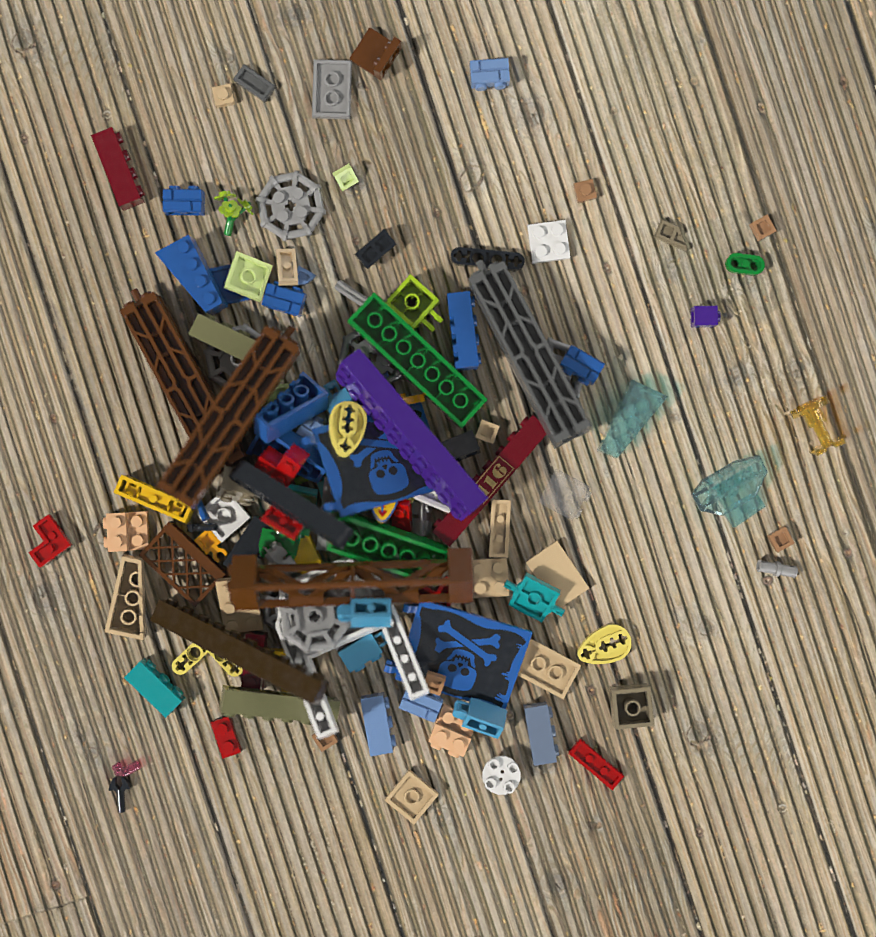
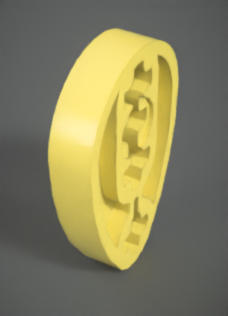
[329,401,367,458]
[577,624,631,664]

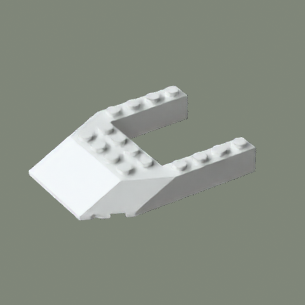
[276,557,430,739]

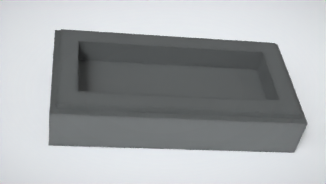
[233,64,276,103]

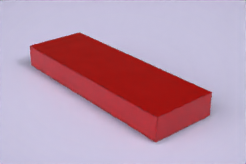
[568,738,624,791]

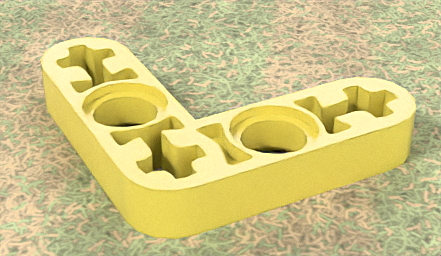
[172,643,242,677]

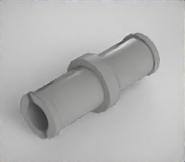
[756,560,798,578]

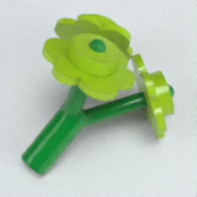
[214,190,254,236]

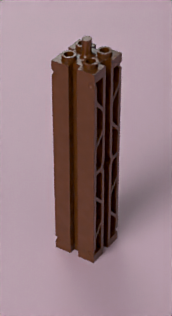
[119,288,250,474]
[156,325,300,510]

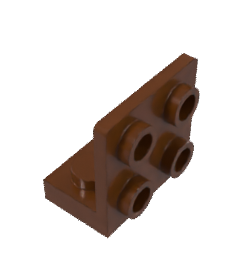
[350,28,402,80]

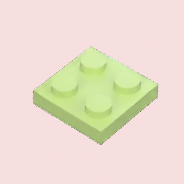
[223,251,273,302]

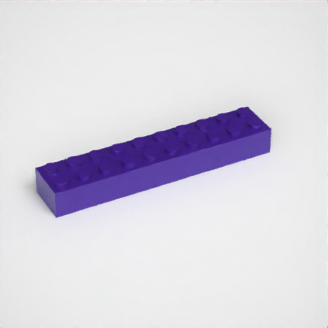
[335,349,488,521]

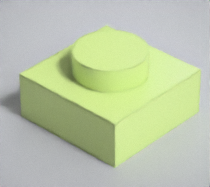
[332,163,359,191]

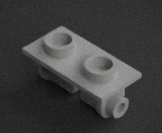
[412,499,432,536]
[263,541,297,575]

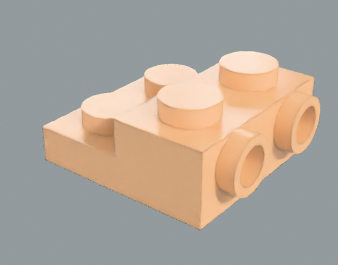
[103,511,150,552]
[428,703,474,758]

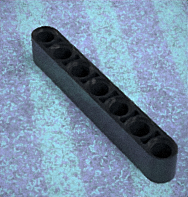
[229,460,354,549]

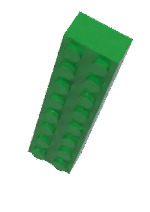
[347,292,488,428]

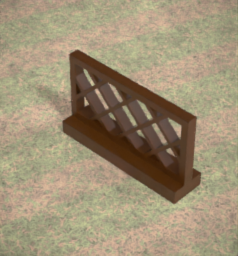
[139,521,228,607]

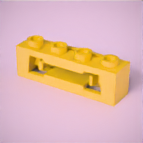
[113,475,196,523]

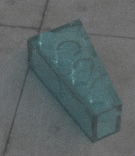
[597,380,668,459]

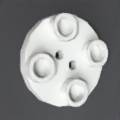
[482,756,521,795]

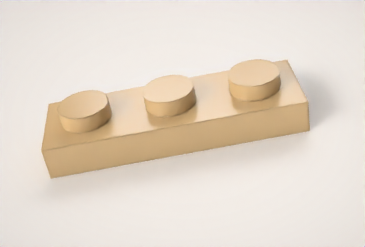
[489,499,511,558]

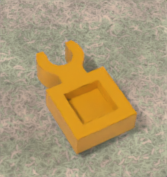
[399,393,425,404]
[194,531,228,562]

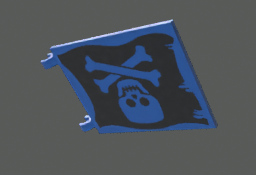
[301,402,434,518]
[384,602,533,709]

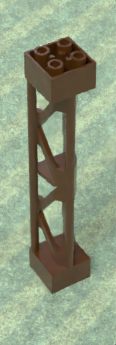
[227,548,474,610]

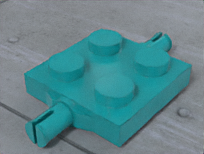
[503,573,565,623]

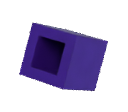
[690,306,721,328]

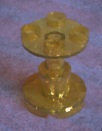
[790,395,846,456]

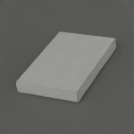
[312,59,352,120]

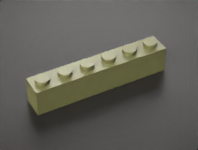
[219,685,340,725]

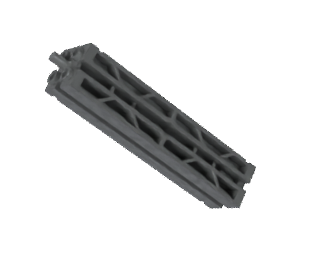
[469,260,592,449]

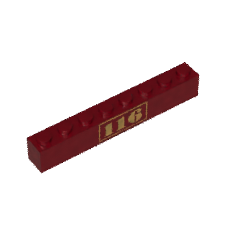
[432,415,546,547]

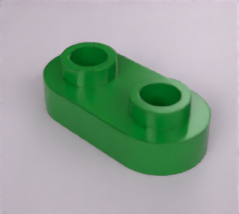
[725,253,765,276]

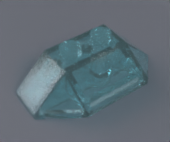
[691,455,768,516]

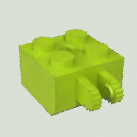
[385,274,443,332]

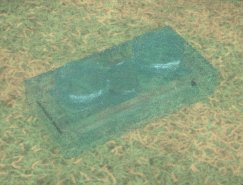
[722,491,766,528]

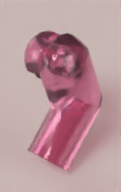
[112,760,141,776]

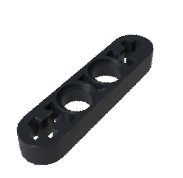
[450,247,525,271]

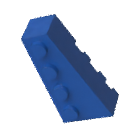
[155,235,228,315]

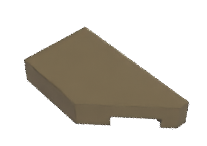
[653,219,688,251]

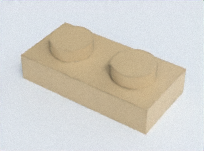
[276,249,298,286]

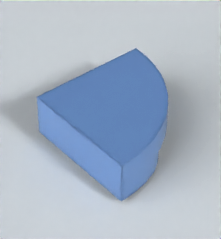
[297,266,316,286]

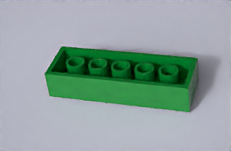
[326,512,449,587]

